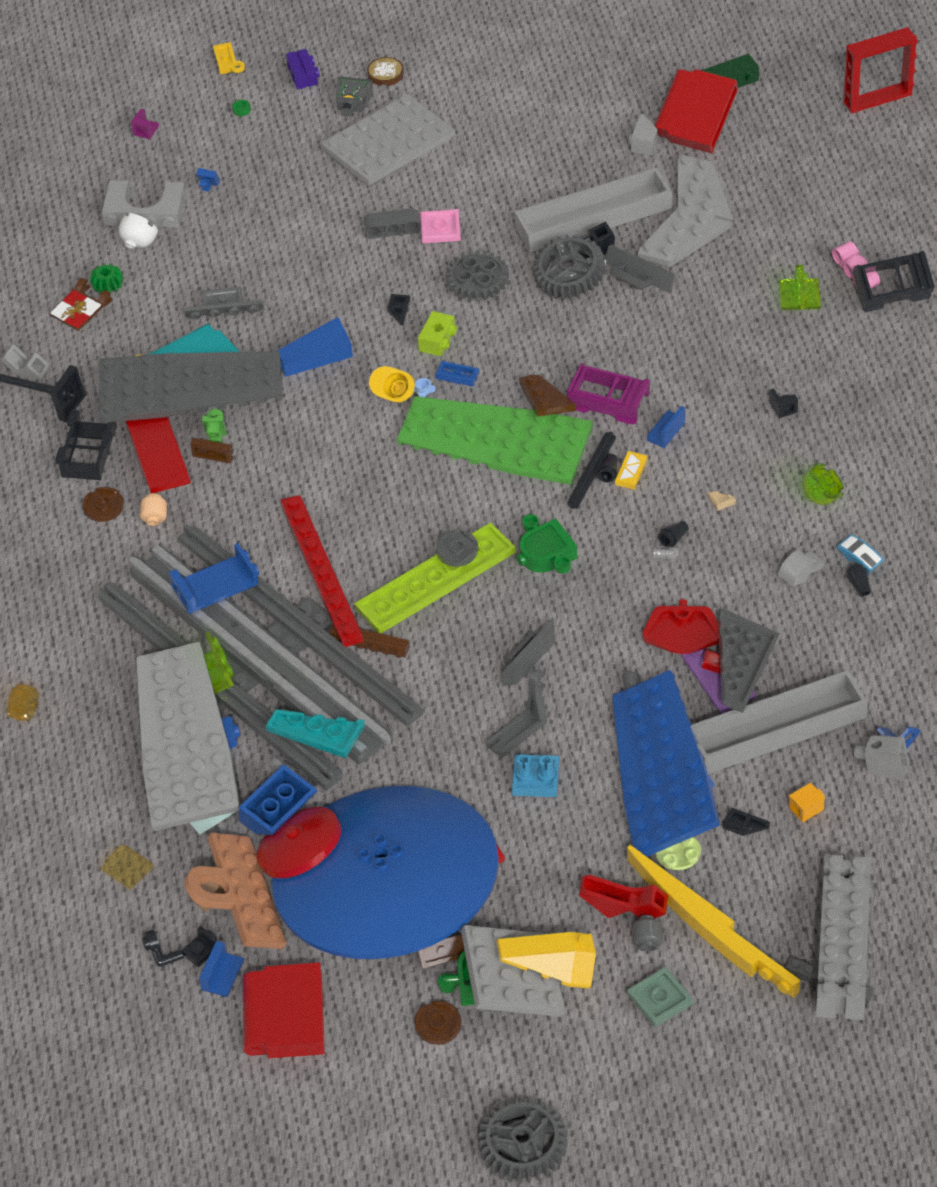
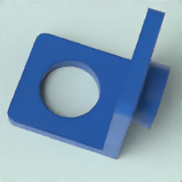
[877,727,921,749]

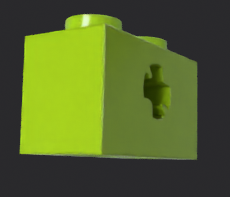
[418,311,457,356]

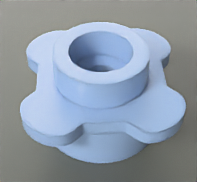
[414,378,436,397]

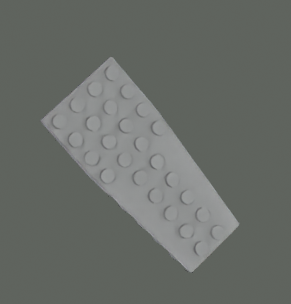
[136,642,240,831]

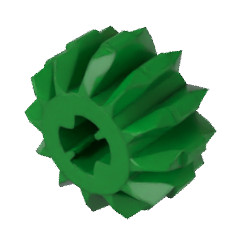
[90,263,123,294]

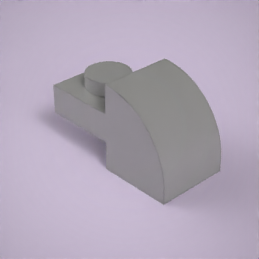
[778,549,825,587]

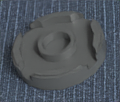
[436,530,478,567]

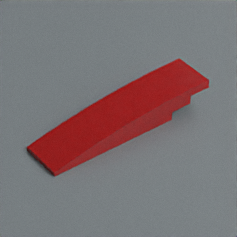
[125,417,191,494]

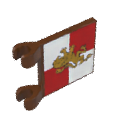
[49,278,113,331]

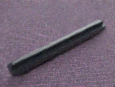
[567,431,616,509]

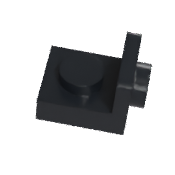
[182,926,217,968]

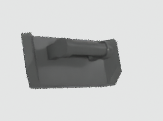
[502,618,555,686]

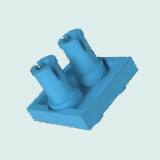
[512,754,559,797]

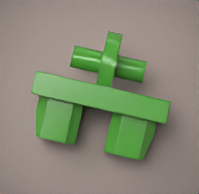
[202,409,227,443]

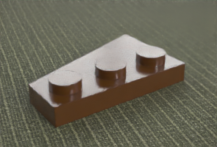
[519,374,576,417]

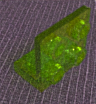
[204,631,234,694]

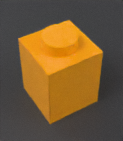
[789,782,825,823]

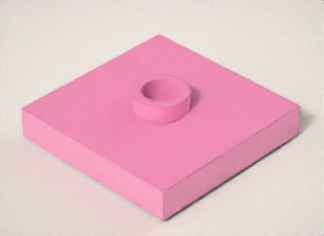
[420,209,461,243]

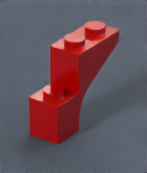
[579,875,668,919]

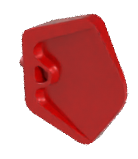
[643,599,719,655]

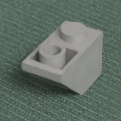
[628,114,658,155]

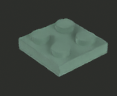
[627,967,693,1027]

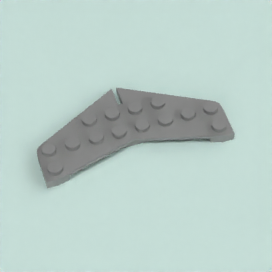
[638,154,733,266]

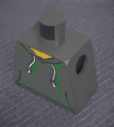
[336,77,373,116]

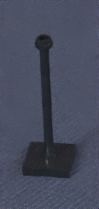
[0,365,86,422]

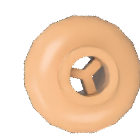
[140,494,167,526]

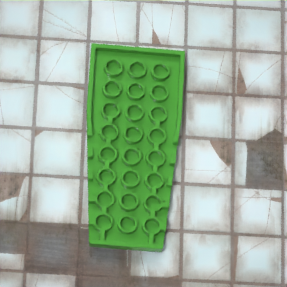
[397,396,593,485]

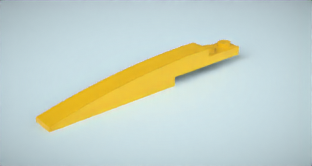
[627,845,800,998]

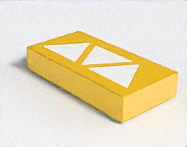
[615,451,648,490]

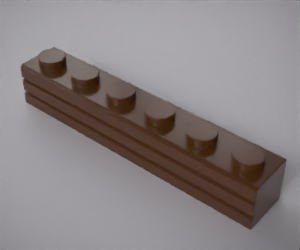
[329,624,410,658]

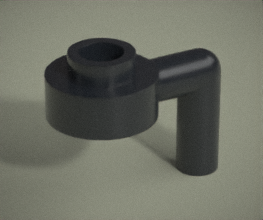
[141,929,184,967]

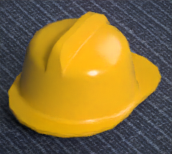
[369,366,415,402]

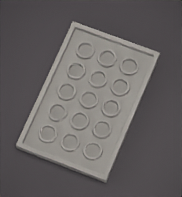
[321,94,455,186]

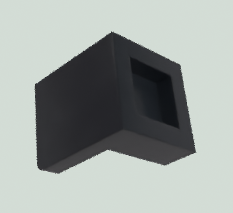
[769,388,798,418]

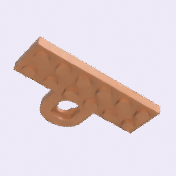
[184,833,287,949]

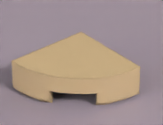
[708,491,736,511]

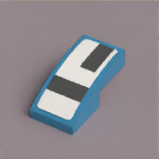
[836,534,884,574]

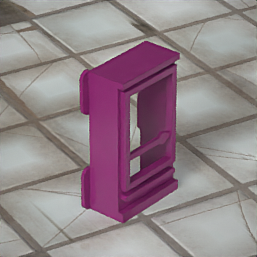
[567,363,650,425]

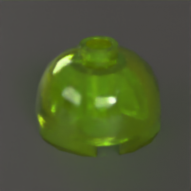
[802,463,844,506]

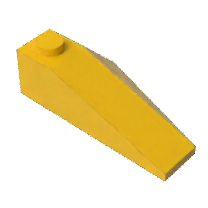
[496,932,596,988]

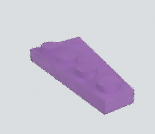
[681,648,756,715]

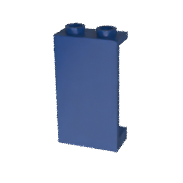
[169,543,259,614]

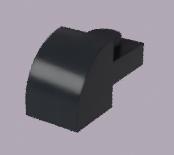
[578,221,615,259]

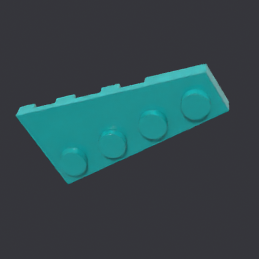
[266,710,365,758]

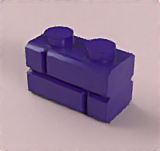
[286,49,320,89]

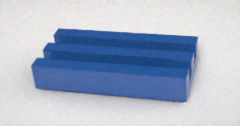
[435,361,480,387]

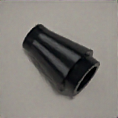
[597,454,618,483]
[659,521,689,547]
[847,564,872,597]

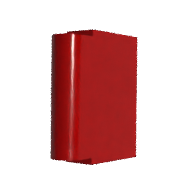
[654,69,739,154]
[242,962,325,1059]

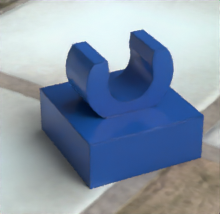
[196,168,220,192]

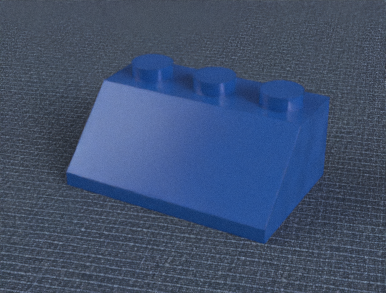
[239,764,317,835]

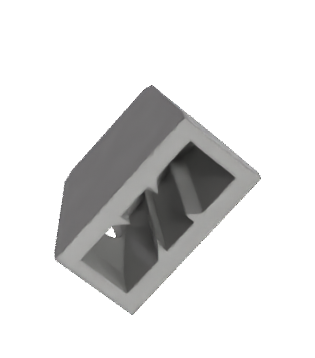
[854,736,909,781]

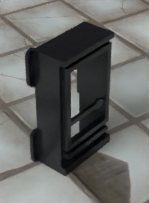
[852,251,935,312]
[55,409,117,480]

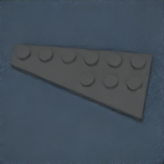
[718,607,779,713]

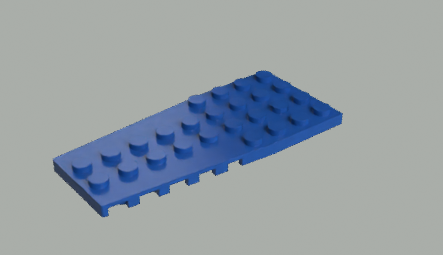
[613,670,720,857]

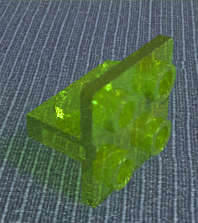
[779,265,821,310]

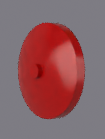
[257,807,341,878]

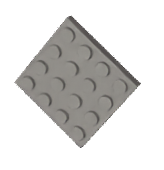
[461,925,565,1017]

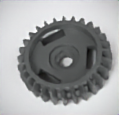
[533,234,606,301]
[478,1097,568,1184]

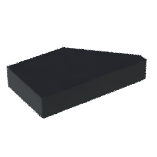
[387,294,411,326]
[723,808,770,836]

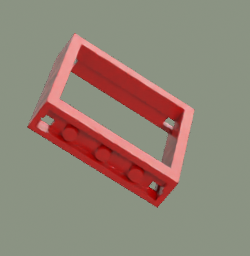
[843,27,918,114]

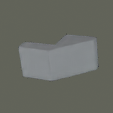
[0,344,50,380]

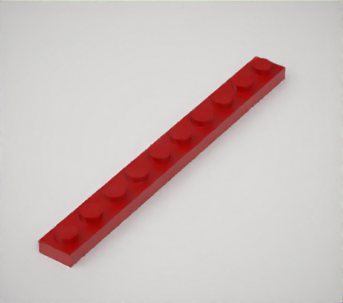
[280,495,363,647]

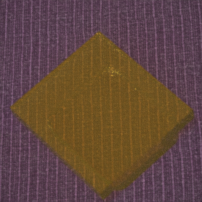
[100,845,155,890]

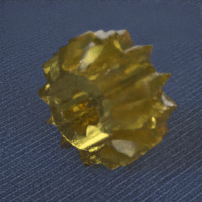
[7,684,39,721]

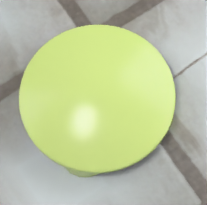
[656,837,701,870]

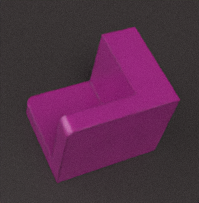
[131,109,159,140]

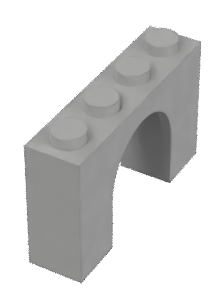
[102,180,186,228]

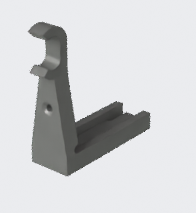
[486,669,547,759]

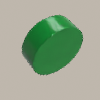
[232,100,251,116]

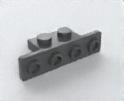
[605,245,675,292]
[184,287,263,319]

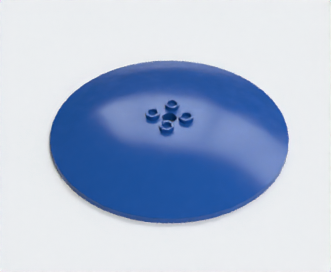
[272,786,499,959]

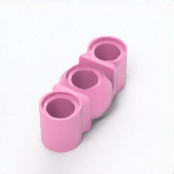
[832,241,880,289]

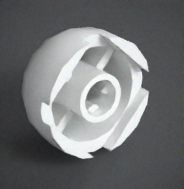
[119,213,158,249]

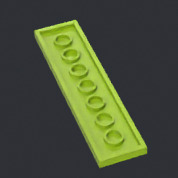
[354,522,516,634]

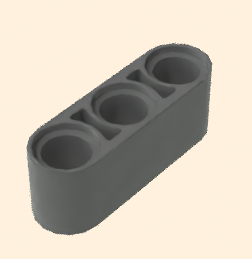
[364,208,421,239]

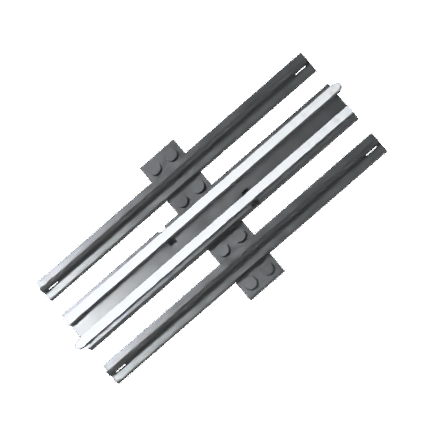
[98,525,423,791]

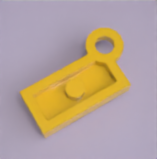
[213,42,245,74]

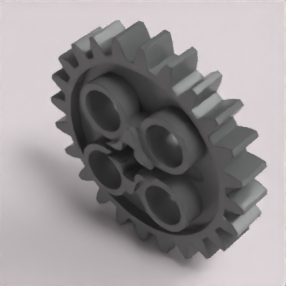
[445,250,509,301]

